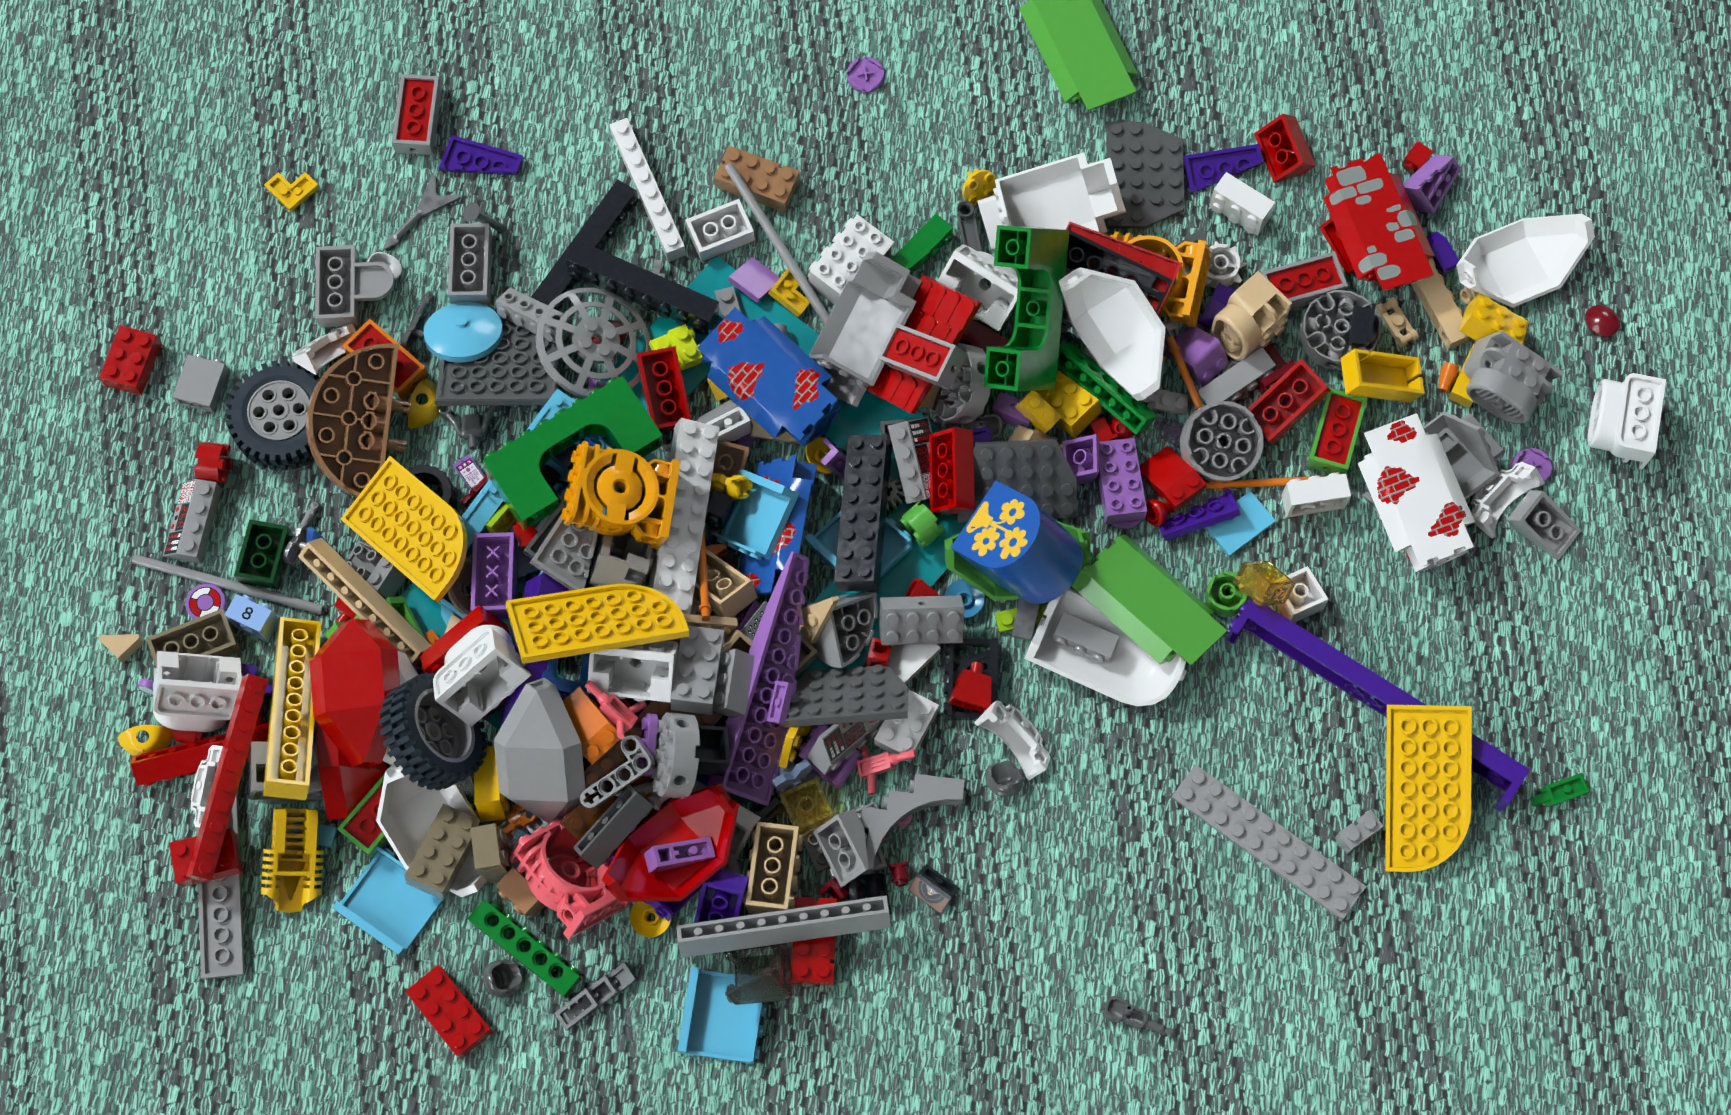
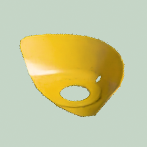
[408,378,443,428]
[118,725,174,756]

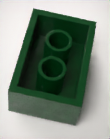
[234,519,293,590]

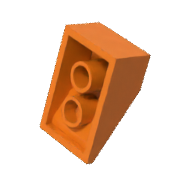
[563,686,620,764]

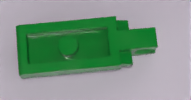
[1530,773,1590,807]

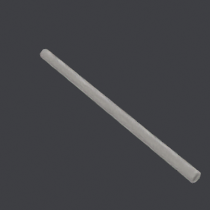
[724,162,829,325]
[132,554,324,615]

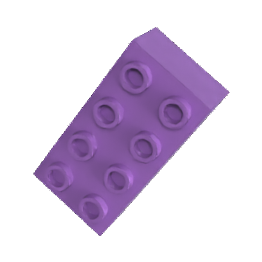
[1097,438,1147,524]
[470,532,518,618]

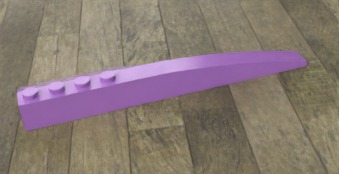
[707,551,809,806]

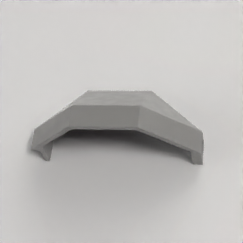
[494,678,585,824]

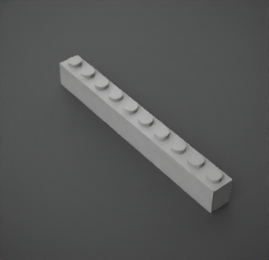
[676,895,891,958]

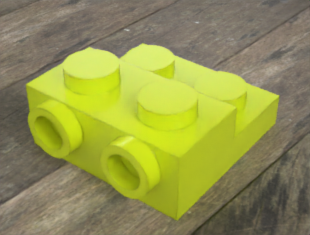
[649,324,704,371]

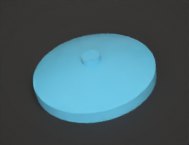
[424,302,503,363]

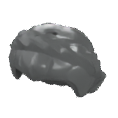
[986,761,1024,797]
[482,959,524,998]

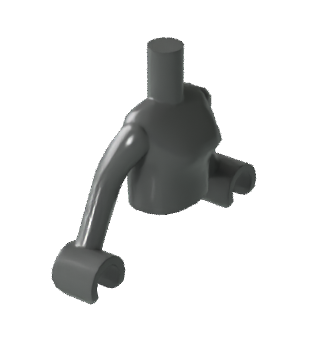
[439,405,503,450]

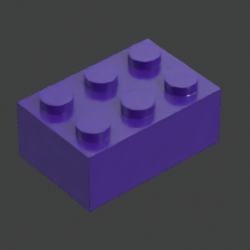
[694,869,749,923]

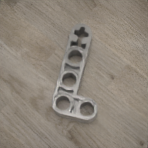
[580,735,655,808]

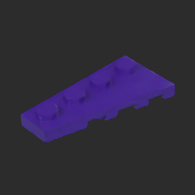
[438,135,524,175]
[1183,144,1263,194]
[1159,488,1241,541]

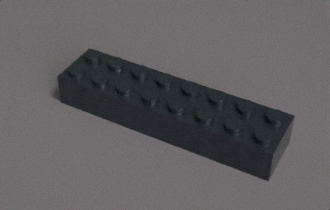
[566,239,719,335]
[834,434,892,591]

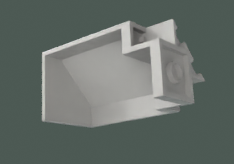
[809,251,922,407]
[1362,411,1504,516]

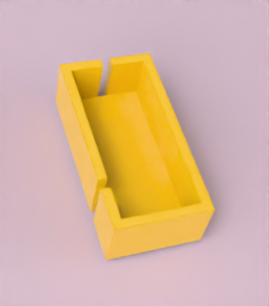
[1341,349,1425,403]

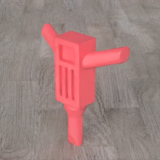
[585,680,647,740]
[856,744,916,795]

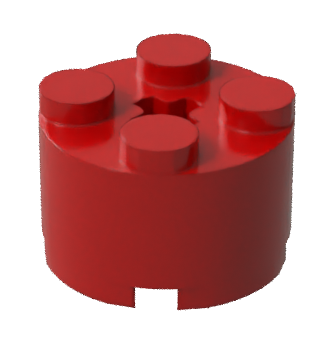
[194,442,233,484]

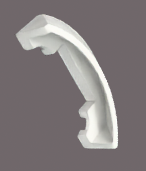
[291,323,356,375]
[1471,462,1545,539]
[974,701,1051,780]
[191,745,228,829]

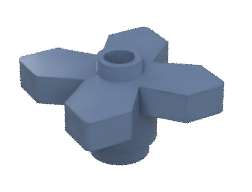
[772,759,816,800]

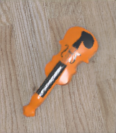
[495,804,537,836]

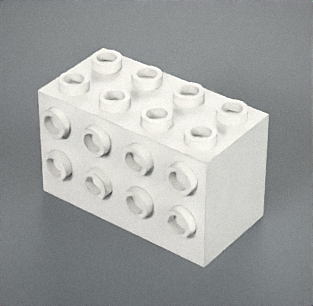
[807,214,894,305]

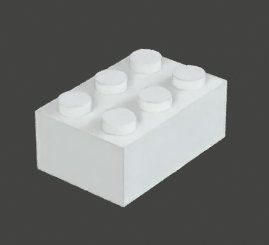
[1209,172,1275,236]
[685,199,755,262]
[1281,472,1351,518]
[874,689,939,763]

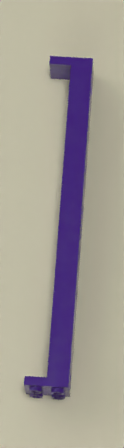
[1226,597,1530,812]

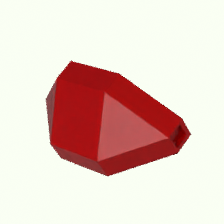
[309,618,400,768]
[315,720,390,820]
[602,783,739,902]

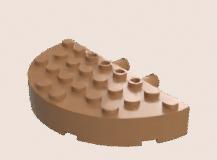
[306,344,411,498]

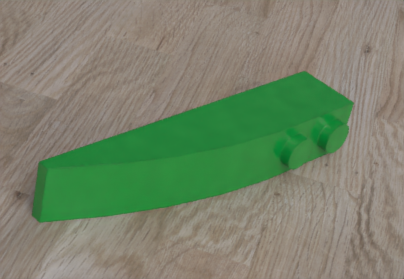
[891,214,953,275]

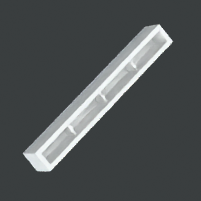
[610,118,686,262]

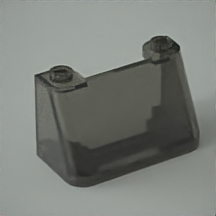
[724,943,793,1005]

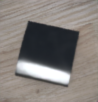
[848,873,892,915]

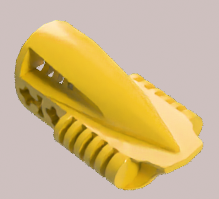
[261,808,324,913]

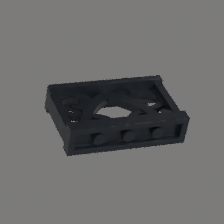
[944,638,998,721]

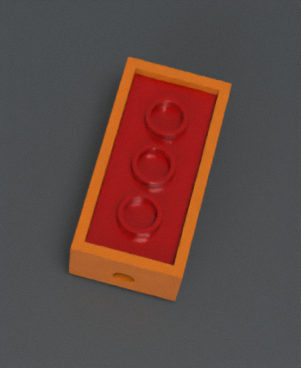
[342,319,429,401]

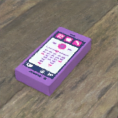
[453,454,485,491]

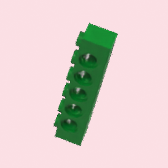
[1058,341,1157,435]
[467,899,582,999]

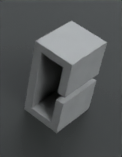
[1335,810,1384,854]

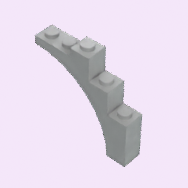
[857,774,965,875]

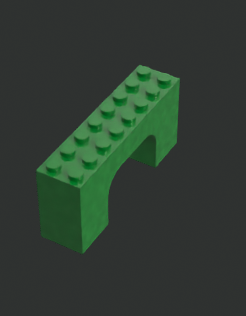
[984,225,1069,391]
[483,376,662,530]

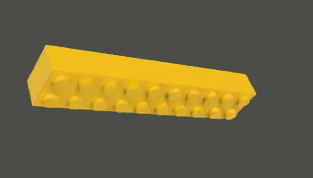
[263,617,321,800]

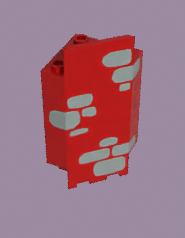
[1323,153,1434,291]

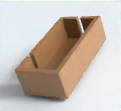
[714,146,800,213]

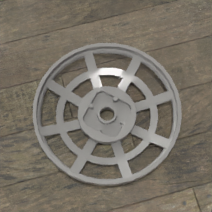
[535,288,651,398]

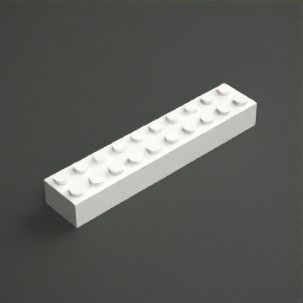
[649,418,720,614]

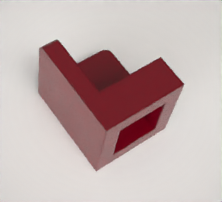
[819,878,850,903]

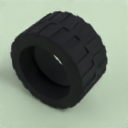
[407,465,457,510]

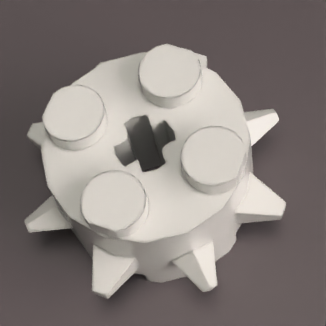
[1205,241,1246,288]

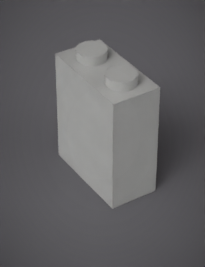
[172,354,229,413]

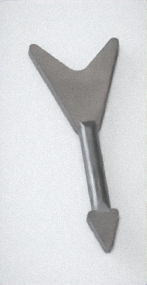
[383,175,460,251]

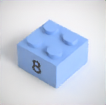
[224,594,279,642]

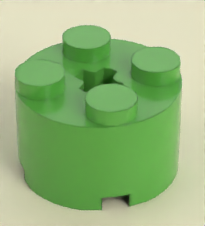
[900,501,946,548]
[1205,571,1248,617]

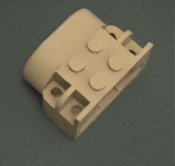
[1211,271,1292,361]

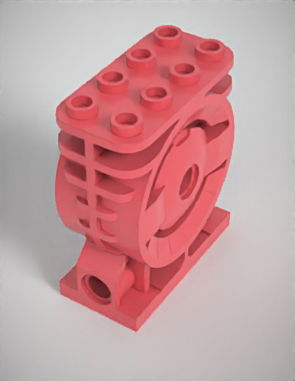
[509,813,630,940]

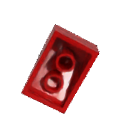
[1139,446,1206,514]

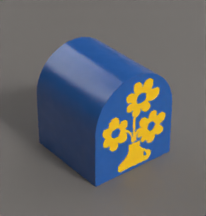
[951,481,1083,604]

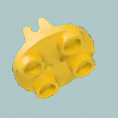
[962,169,996,206]

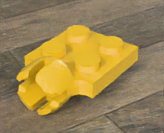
[710,473,753,501]
[778,725,813,769]

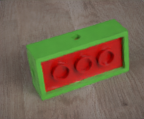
[1306,387,1368,474]
[337,774,388,859]

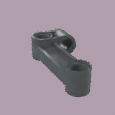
[946,201,982,264]

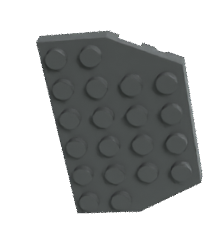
[1106,121,1185,229]
[957,439,1077,523]
[783,665,909,727]

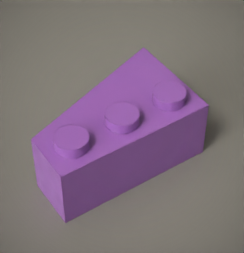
[1403,155,1461,214]

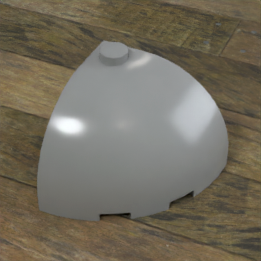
[802,592,878,668]

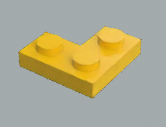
[264,172,319,212]
[768,268,810,317]

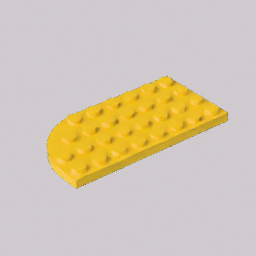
[341,456,468,603]
[506,584,689,664]
[1385,705,1472,872]

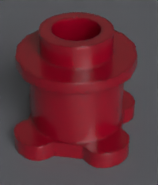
[889,862,912,887]

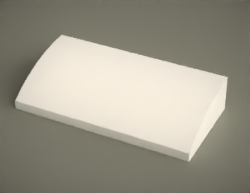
[887,644,941,685]

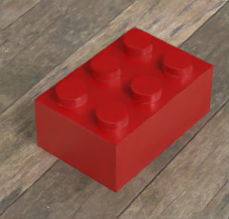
[99,325,162,396]
[169,828,243,887]

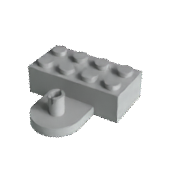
[315,245,395,328]

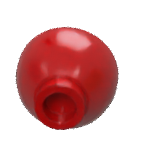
[1110,416,1135,440]
[1145,499,1171,527]

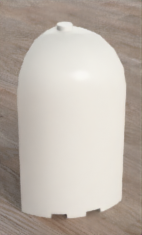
[1024,588,1187,706]

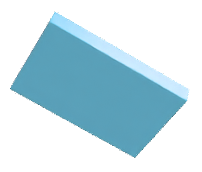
[1204,491,1276,557]

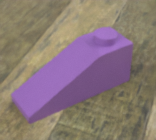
[644,837,716,874]

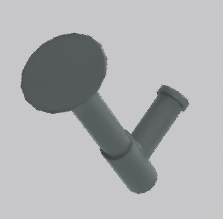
[463,202,506,233]

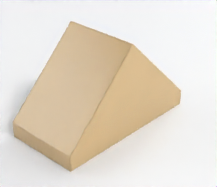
[98,634,144,663]

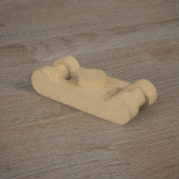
[1375,297,1419,348]

